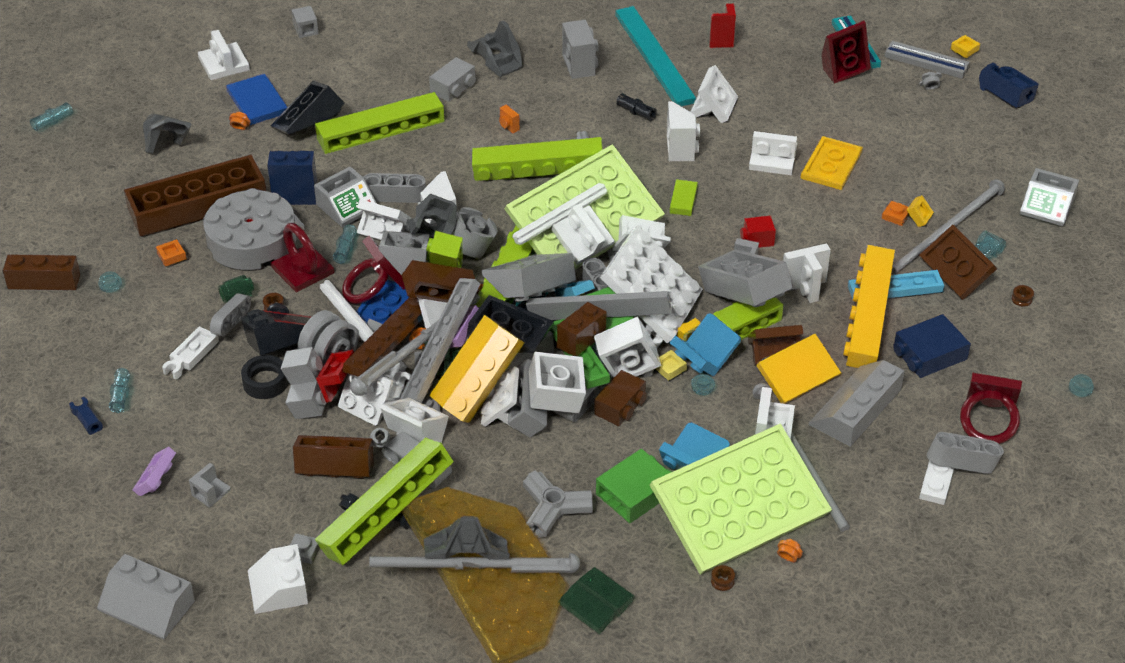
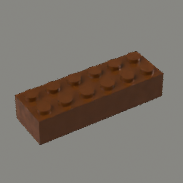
[124,155,266,236]

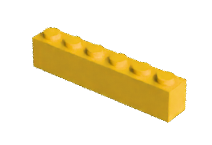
[843,245,895,368]

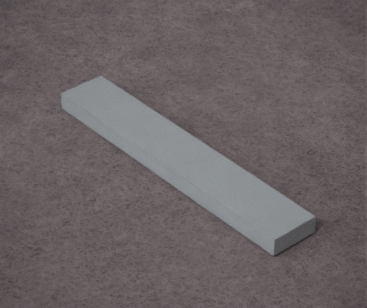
[399,278,481,403]
[526,291,672,320]

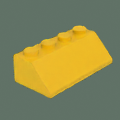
[430,315,525,423]

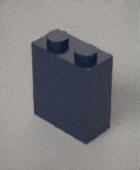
[267,150,318,205]
[893,314,971,378]

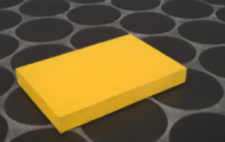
[800,136,863,190]
[756,334,841,404]

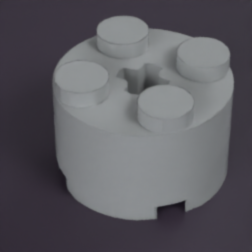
[451,207,498,260]

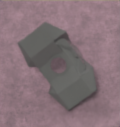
[467,21,522,77]
[143,113,191,154]
[405,194,457,239]
[423,516,510,559]

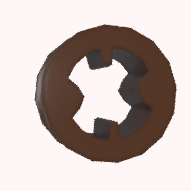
[1011,285,1034,307]
[263,293,284,310]
[711,565,735,591]

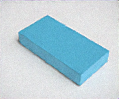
[555,280,595,297]

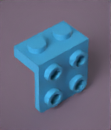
[670,313,741,376]
[659,423,730,470]

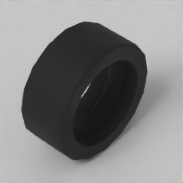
[241,355,288,400]

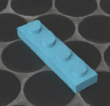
[848,270,944,299]

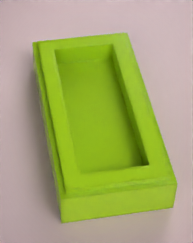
[670,179,698,216]

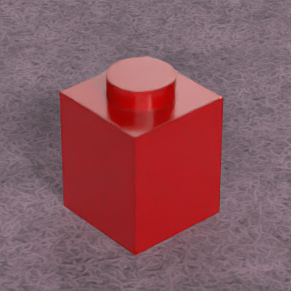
[740,215,776,248]

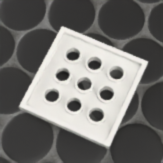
[600,225,703,343]

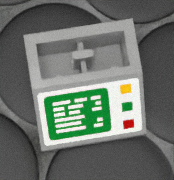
[314,167,377,227]
[1020,168,1079,226]

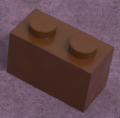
[557,302,607,356]
[594,370,647,427]

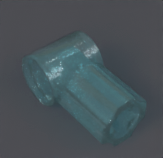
[975,230,1006,260]

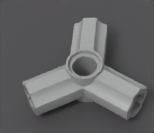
[523,470,592,539]

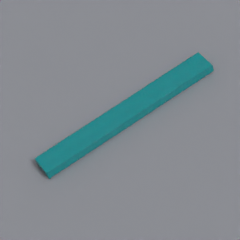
[615,6,696,107]

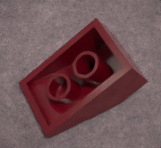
[821,21,871,83]

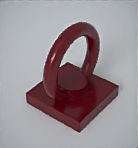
[271,223,335,292]
[342,236,405,304]
[960,372,1022,444]

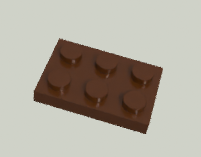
[919,224,997,300]

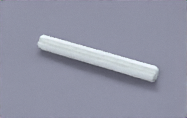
[513,183,607,245]
[320,280,374,342]

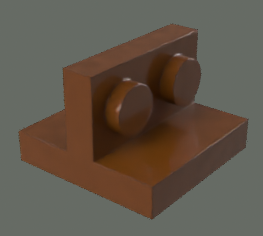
[747,325,803,366]

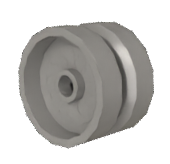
[298,310,359,365]

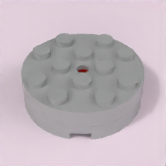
[203,188,297,270]

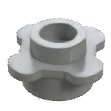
[919,72,942,90]

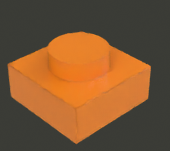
[499,105,520,133]
[882,201,909,226]
[156,239,186,267]

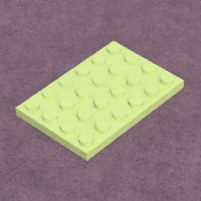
[505,144,665,270]
[650,423,832,575]

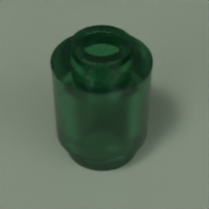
[218,275,255,303]

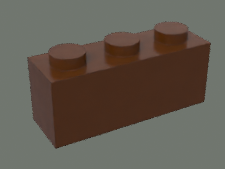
[3,254,81,290]
[402,260,479,303]
[293,435,374,478]

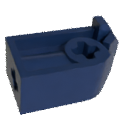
[979,63,1039,108]

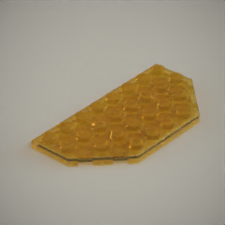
[401,487,566,663]

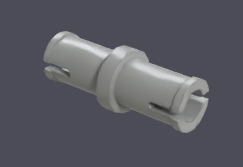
[370,428,390,448]

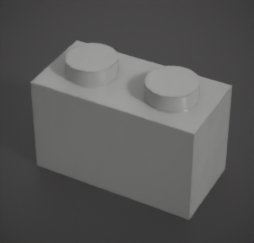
[429,57,476,102]

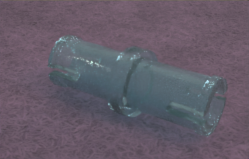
[30,102,73,131]
[333,225,357,264]
[109,368,130,413]

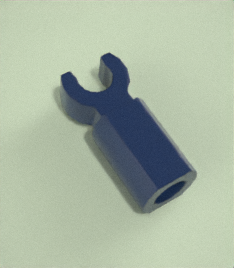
[69,396,103,435]

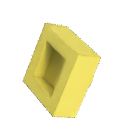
[655,350,687,381]

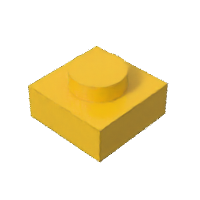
[951,35,980,58]
[907,195,934,227]
[677,318,701,341]

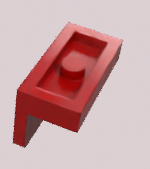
[709,3,736,48]
[316,350,354,402]

